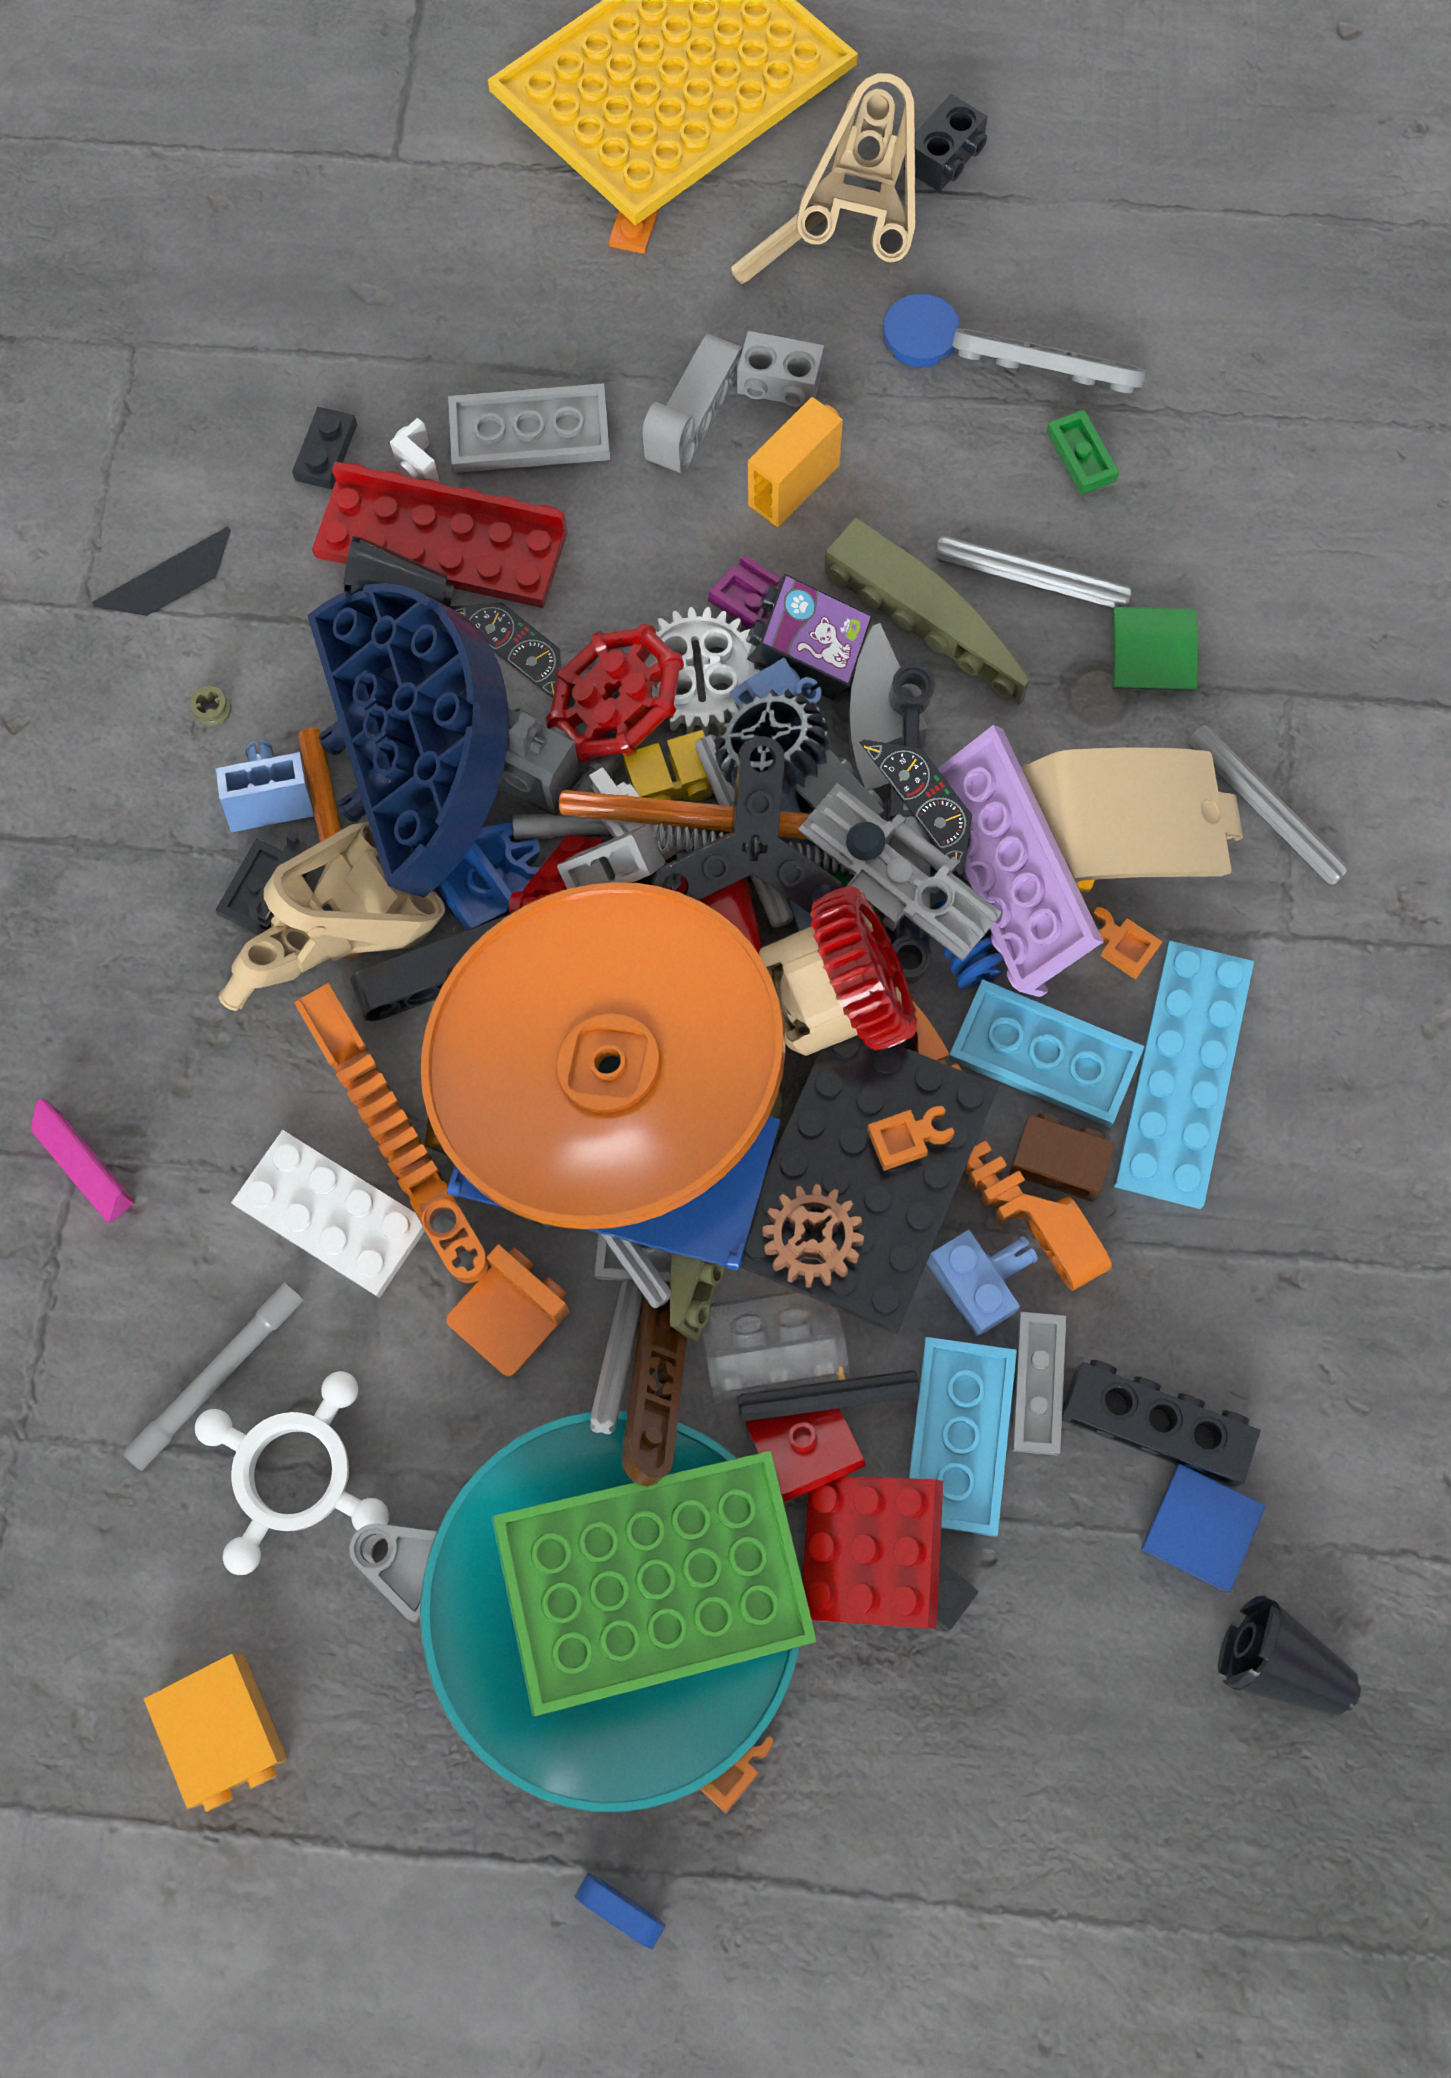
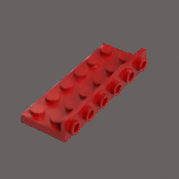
[312,462,568,608]

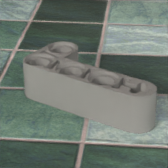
[642,334,743,474]

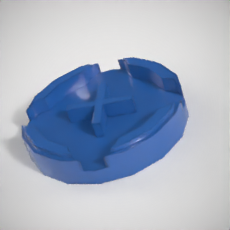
[883,294,960,367]

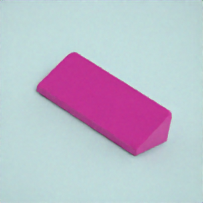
[31,1098,134,1223]

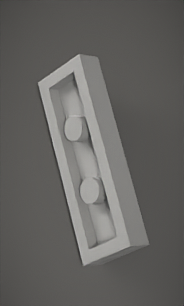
[1012,1312,1066,1456]

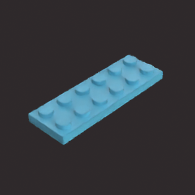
[1114,941,1254,1209]

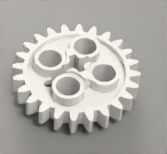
[644,607,765,735]

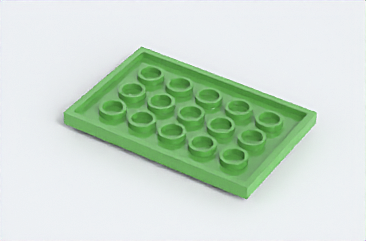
[492,1451,817,1716]

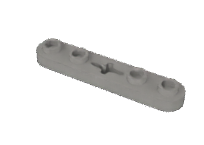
[952,328,1147,393]

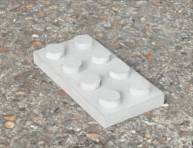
[231,1130,425,1298]

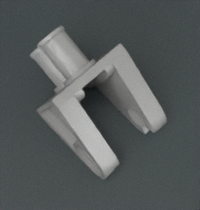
[349,1523,437,1624]

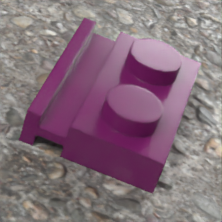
[708,555,781,629]

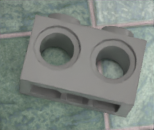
[737,331,824,407]
[557,824,666,889]

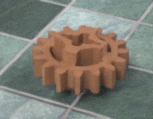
[763,1184,864,1288]

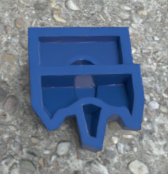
[435,822,540,931]

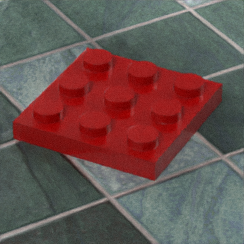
[802,1476,944,1629]

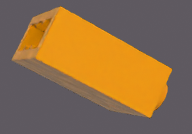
[748,397,843,528]
[144,1653,288,1812]

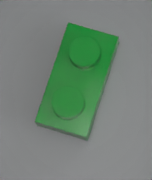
[1046,409,1119,495]

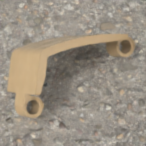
[1021,748,1243,883]

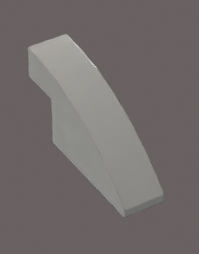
[848,623,928,802]

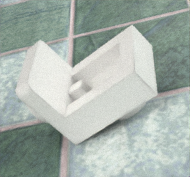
[390,418,440,482]

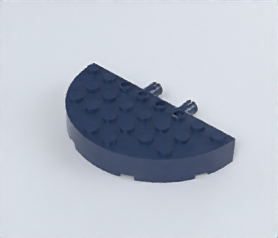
[307,583,509,898]

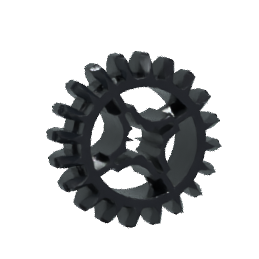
[714,689,830,796]

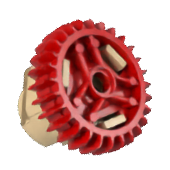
[759,885,917,1056]

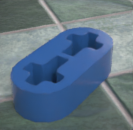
[574,1873,666,1949]

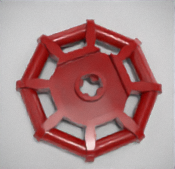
[545,624,684,762]

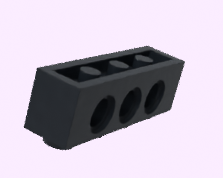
[1062,1360,1261,1487]

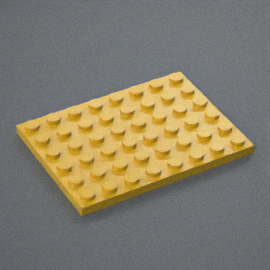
[488,0,858,226]

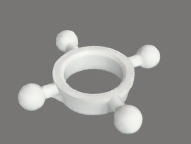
[195,1371,389,1575]

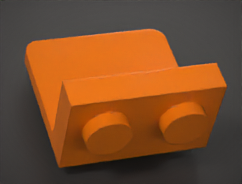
[446,1244,571,1377]

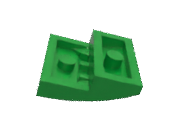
[1111,607,1198,691]

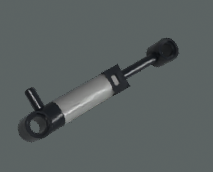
[885,663,935,985]

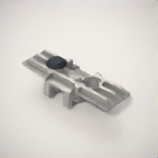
[798,783,1002,961]

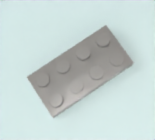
[448,383,611,473]

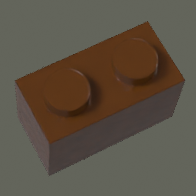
[1009,1114,1115,1202]

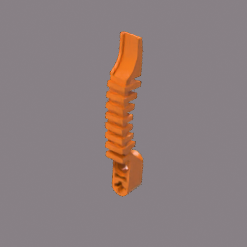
[294,983,489,1283]
[911,1000,1112,1291]

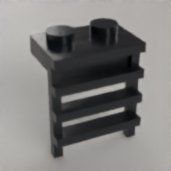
[215,831,310,935]

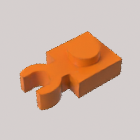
[1092,907,1163,980]
[867,1106,955,1171]
[700,1736,773,1813]

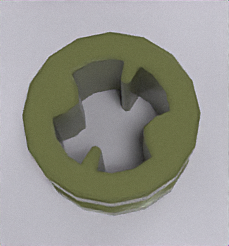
[190,685,231,726]

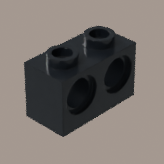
[903,94,988,192]

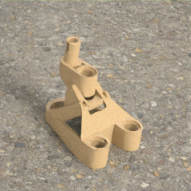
[797,73,915,262]
[219,822,445,1011]

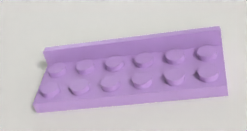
[937,725,1103,997]

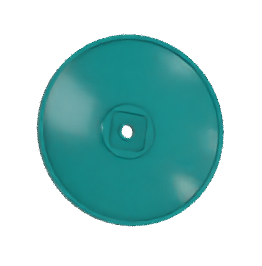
[420,1411,800,1812]

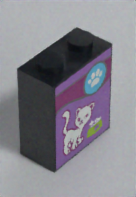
[746,574,873,701]

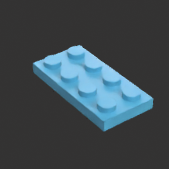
[948,979,1145,1128]
[908,1337,1017,1537]

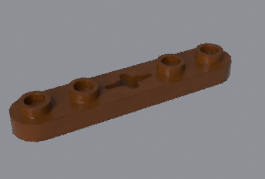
[622,1281,687,1486]

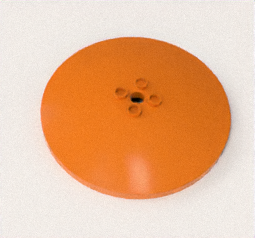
[420,882,785,1229]

